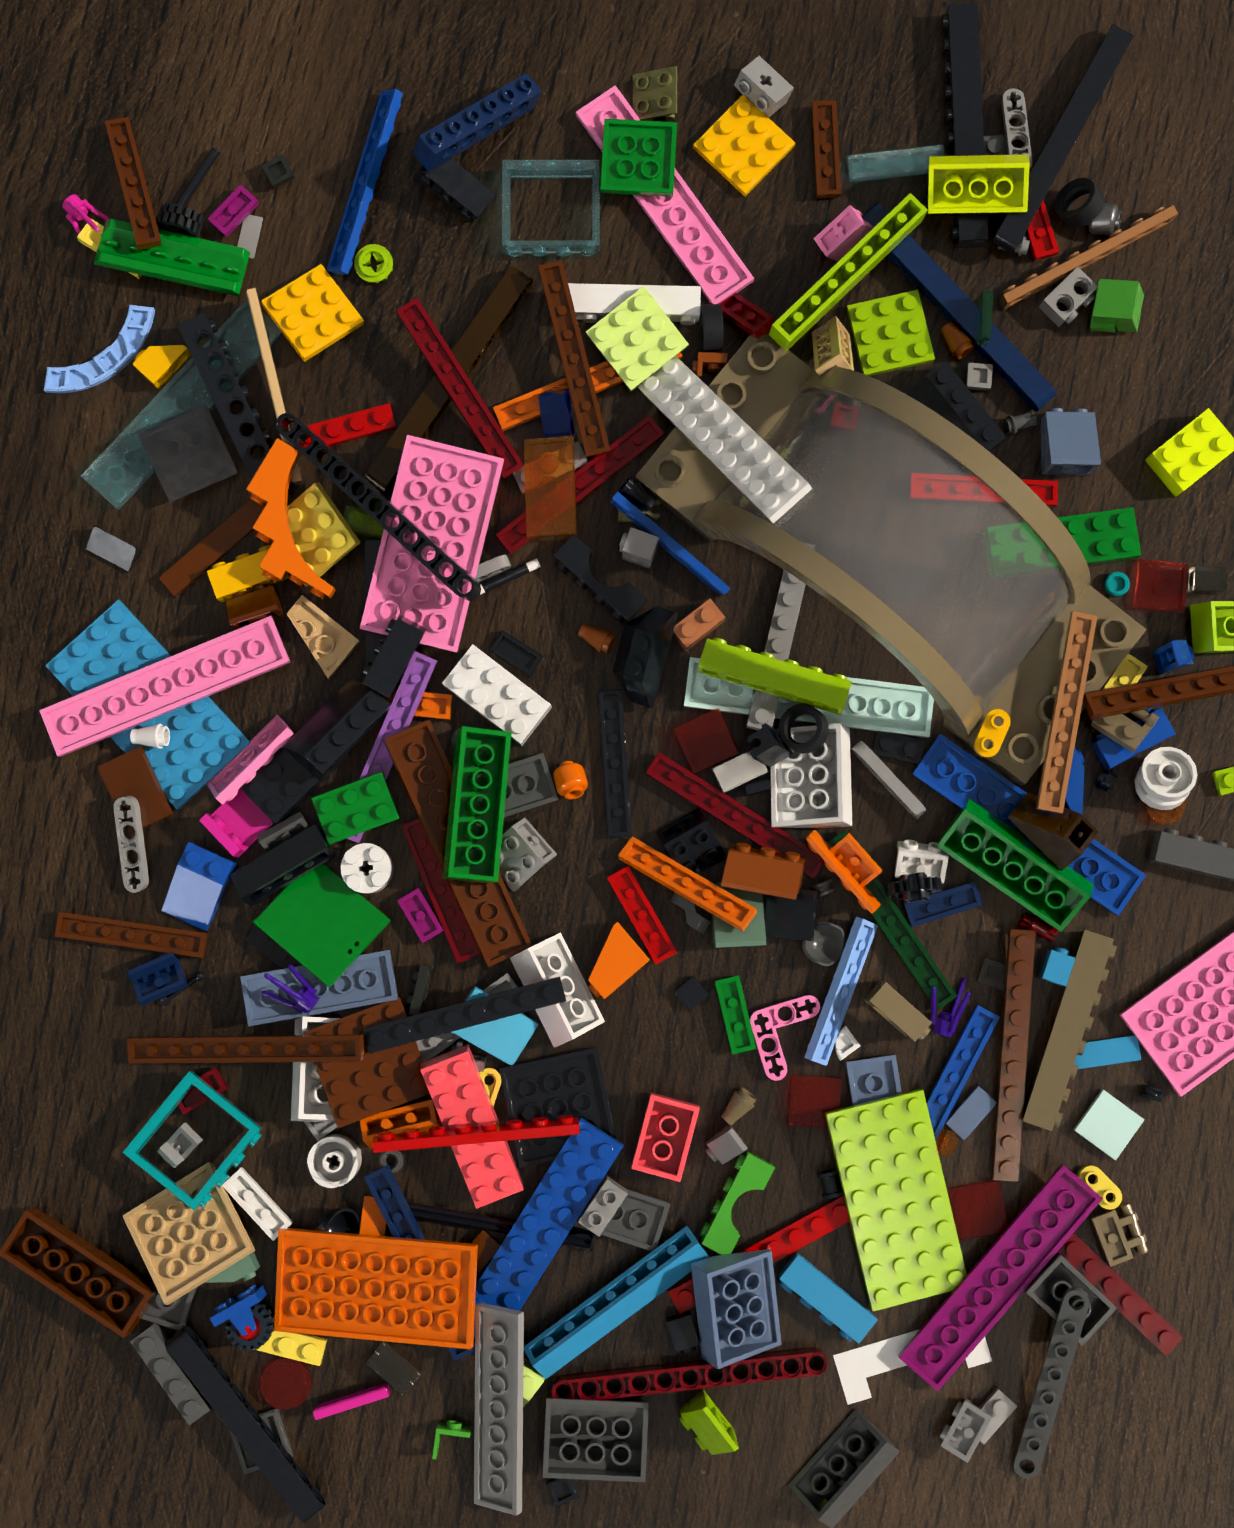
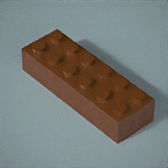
[0,1207,158,1338]

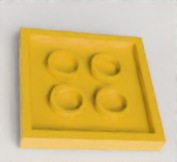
[693,95,795,197]
[261,264,364,362]

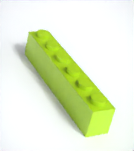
[697,638,852,715]

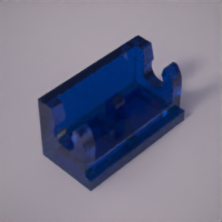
[538,388,576,445]

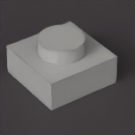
[966,363,993,391]

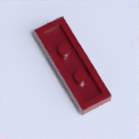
[720,293,776,339]

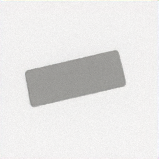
[237,215,263,259]

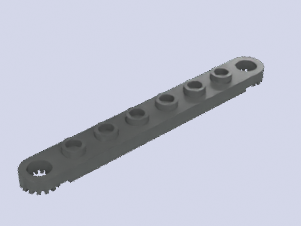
[1014,1287,1090,1479]

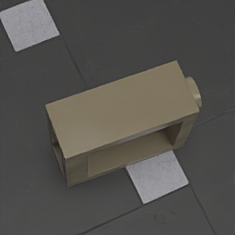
[863,981,932,1042]

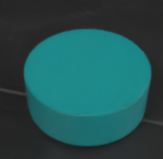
[1103,572,1130,597]

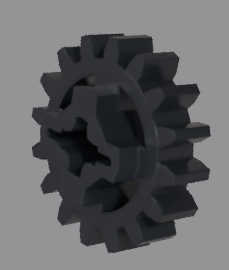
[887,872,943,903]

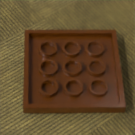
[303,997,430,1128]

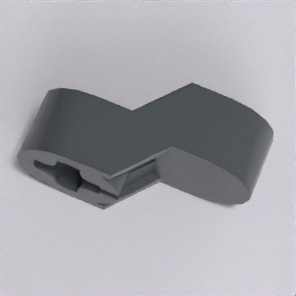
[669,892,711,935]

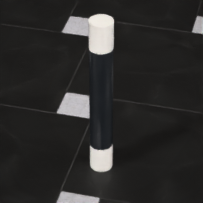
[480,558,541,595]

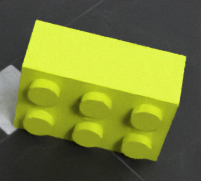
[1145,408,1234,497]

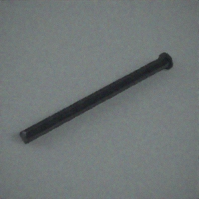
[407,1202,595,1252]

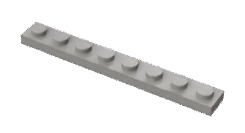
[746,542,815,730]

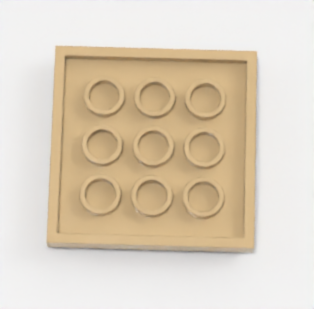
[123,1162,256,1305]

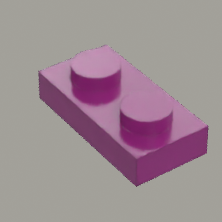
[207,184,260,238]
[397,888,444,943]

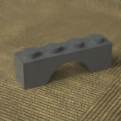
[130,1323,212,1426]

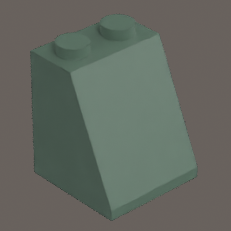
[712,882,766,948]

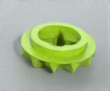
[354,244,393,283]

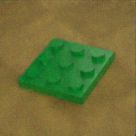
[600,118,677,197]

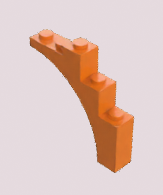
[246,438,336,599]

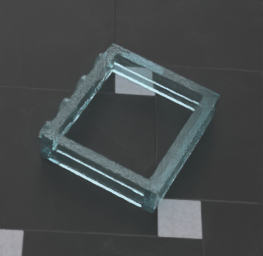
[502,160,600,256]

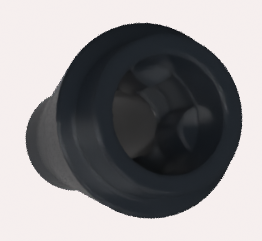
[618,477,656,512]

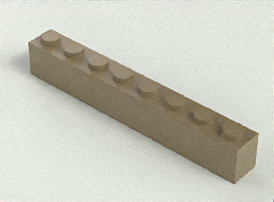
[1023,930,1117,1131]

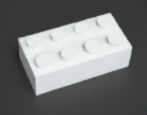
[442,644,552,746]

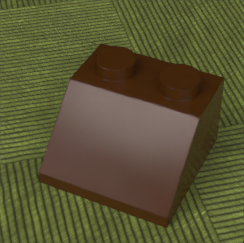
[226,584,286,630]

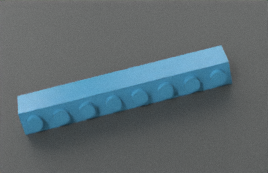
[524,1226,709,1379]

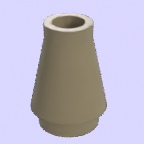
[721,1087,757,1125]

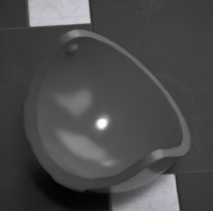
[802,921,845,966]

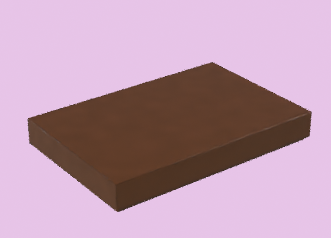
[98,746,173,834]

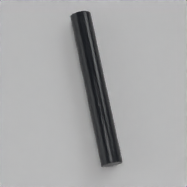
[175,147,220,207]

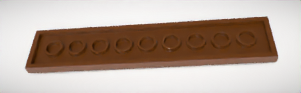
[383,720,532,968]

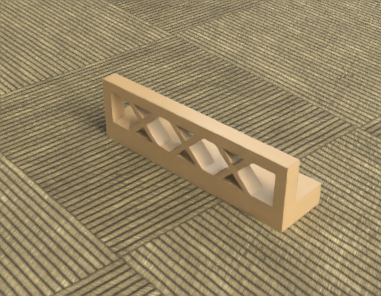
[812,316,854,376]

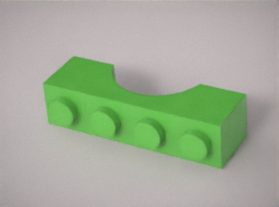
[699,1151,775,1255]

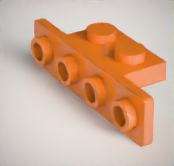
[805,830,882,914]

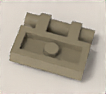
[1090,1203,1148,1267]

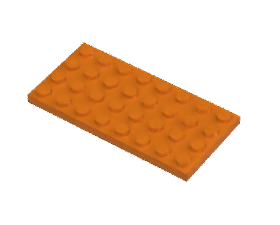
[274,1228,478,1349]

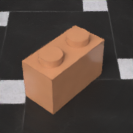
[673,599,726,652]

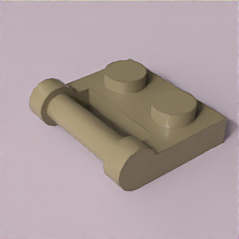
[1091,710,1159,753]

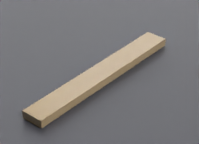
[246,288,303,485]

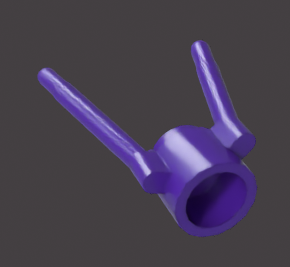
[262,964,319,1015]
[930,978,971,1036]

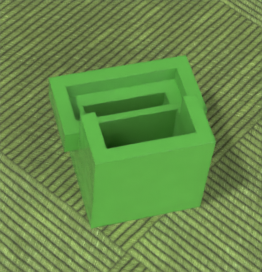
[1090,279,1144,332]

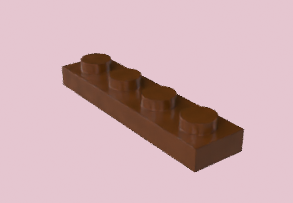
[811,100,841,198]

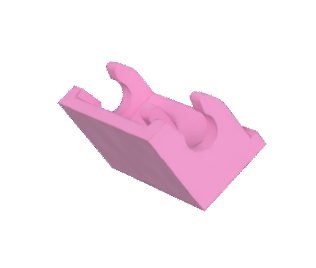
[813,205,873,261]

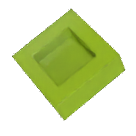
[1212,767,1234,796]

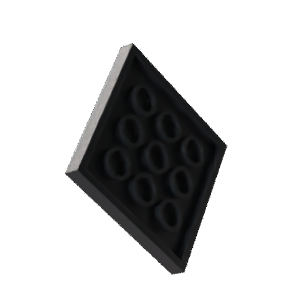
[499,1047,617,1168]

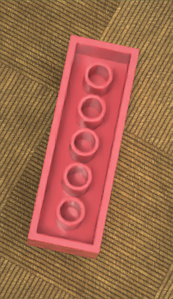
[420,1044,524,1209]

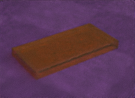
[524,436,577,538]

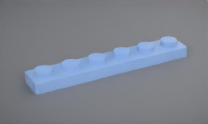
[804,917,878,1066]

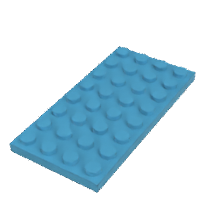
[45,599,251,810]

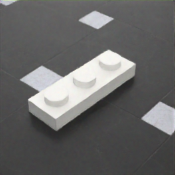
[222,1167,293,1241]

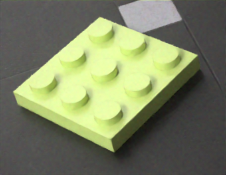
[586,286,689,391]

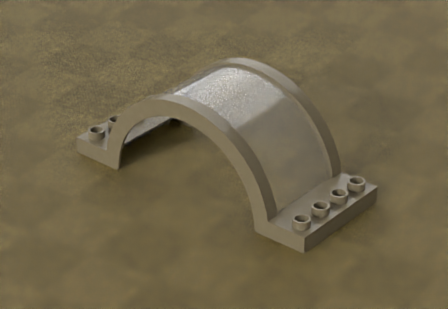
[635,334,1147,786]

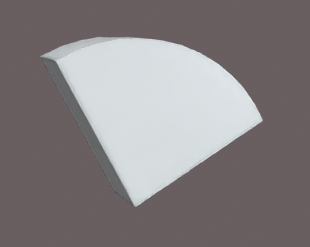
[835,1026,860,1061]

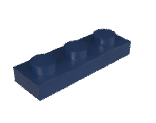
[903,881,983,927]

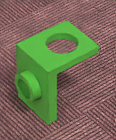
[432,1420,472,1460]

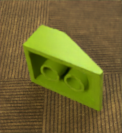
[1190,601,1234,654]
[679,1389,739,1455]

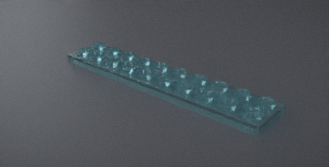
[81,298,283,510]

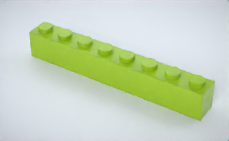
[769,193,928,351]

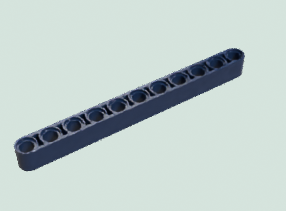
[862,203,1056,412]

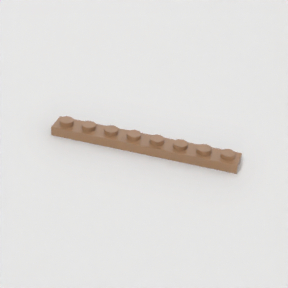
[999,205,1178,310]
[1036,611,1098,814]

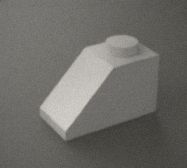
[705,1124,748,1165]

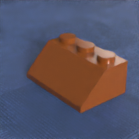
[721,843,806,900]

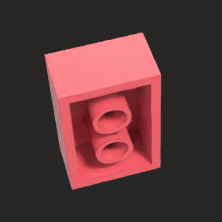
[631,1092,700,1182]

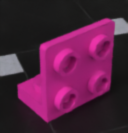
[199,789,274,858]

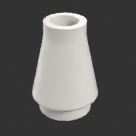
[130,724,170,749]

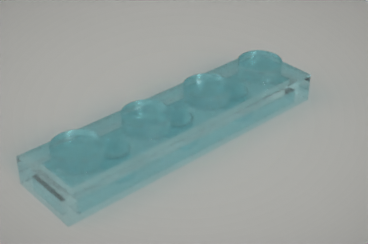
[846,145,945,183]

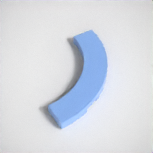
[44,305,155,394]

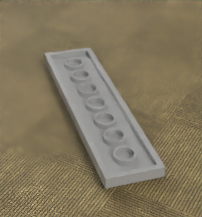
[474,1302,524,1516]

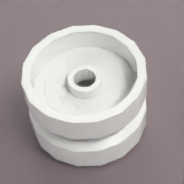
[1134,747,1197,810]

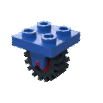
[210,1284,274,1351]

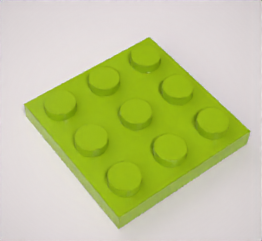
[846,290,935,376]

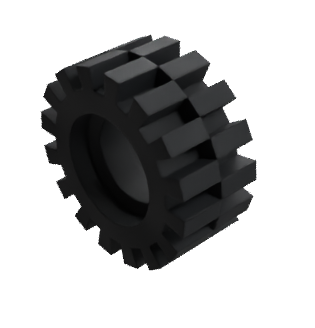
[156,202,205,238]

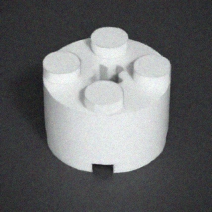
[341,843,394,894]
[307,1134,362,1188]

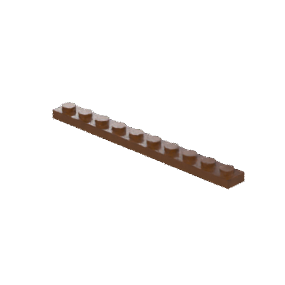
[992,928,1036,1182]
[127,1034,364,1064]

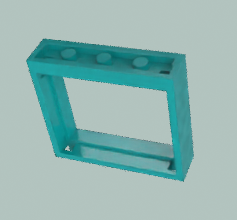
[122,1071,262,1210]

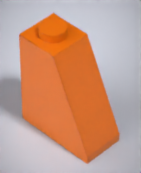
[588,922,650,999]

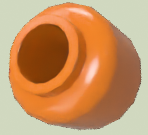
[553,761,588,799]

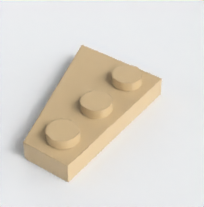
[287,595,360,680]

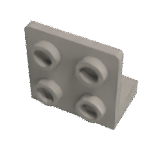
[499,817,557,892]

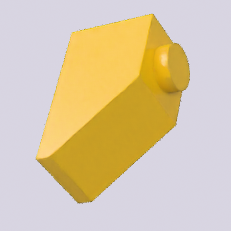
[133,345,192,390]

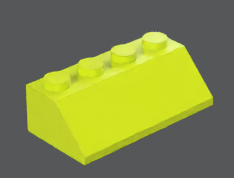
[928,155,1030,214]

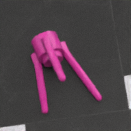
[62,194,111,247]

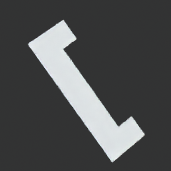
[833,1329,992,1405]

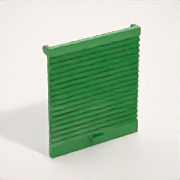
[253,864,391,988]

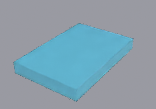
[452,986,539,1066]

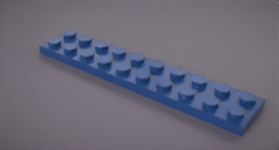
[911,734,1146,916]
[474,1118,624,1339]

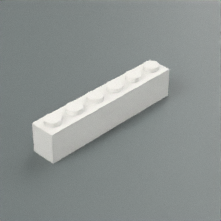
[568,283,701,325]

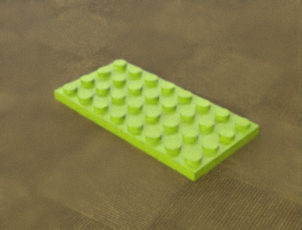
[825,1089,967,1311]

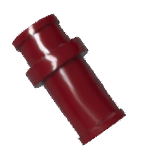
[1017,912,1058,943]

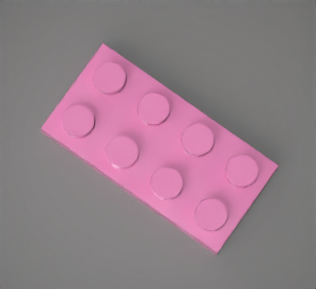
[207,715,294,805]

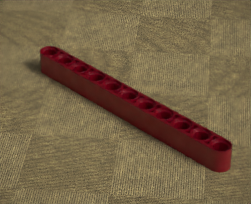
[552,1347,828,1400]

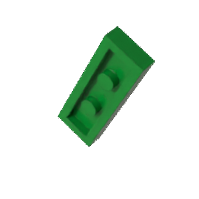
[714,975,757,1055]

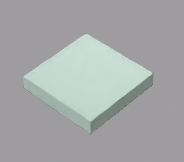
[1073,1089,1144,1160]

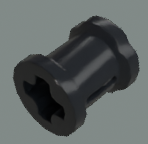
[817,1168,844,1199]

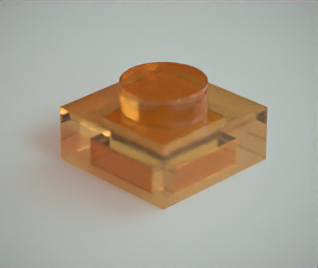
[937,1127,958,1157]

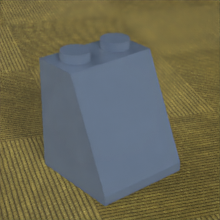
[1041,408,1101,476]

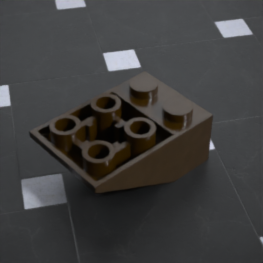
[1008,792,1098,871]

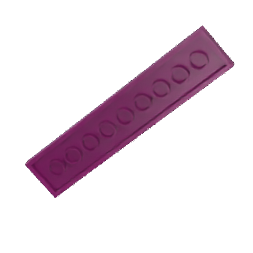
[898,1164,1103,1391]

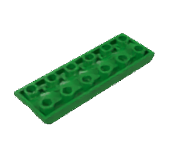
[94,219,250,296]

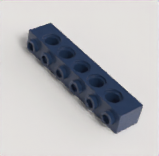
[413,73,542,172]

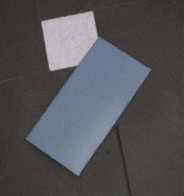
[945,1085,997,1140]

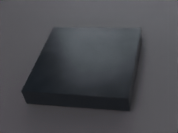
[765,889,818,941]

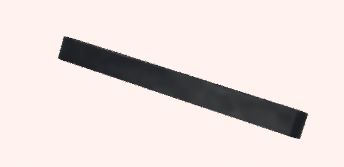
[992,24,1134,254]
[276,413,481,601]

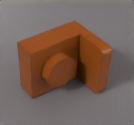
[692,352,728,380]

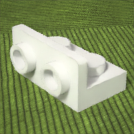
[894,839,949,883]

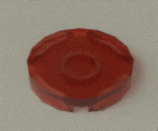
[260,1357,312,1410]

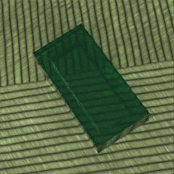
[977,290,993,345]

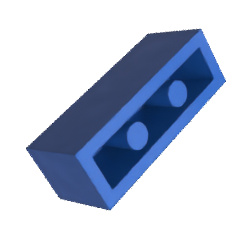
[1091,708,1176,770]

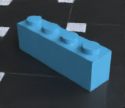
[777,1252,878,1344]

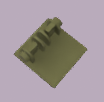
[633,66,678,121]

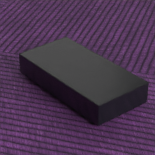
[489,630,544,677]

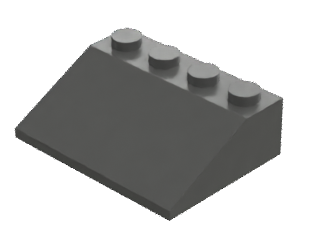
[543,1398,649,1482]

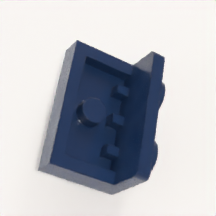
[126,952,188,1006]

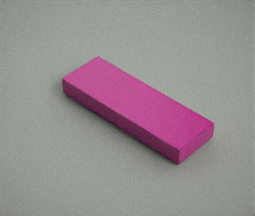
[313,1382,391,1420]

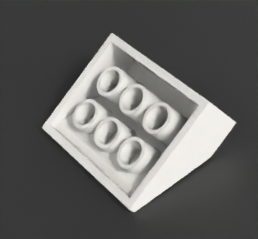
[771,723,852,828]

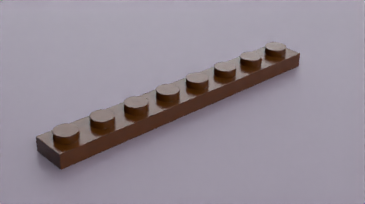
[538,260,610,458]
[1083,666,1234,720]

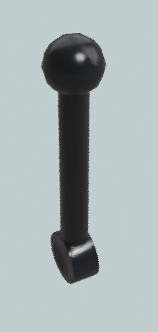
[159,971,204,1006]

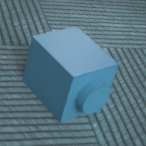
[1037,947,1075,987]

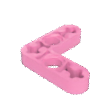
[750,995,820,1081]

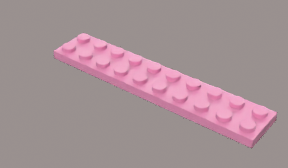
[576,85,754,304]
[39,616,291,757]

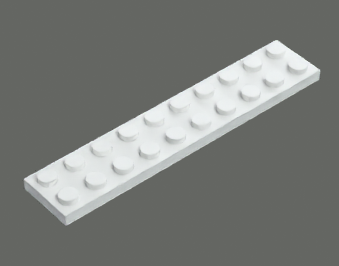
[638,356,812,524]

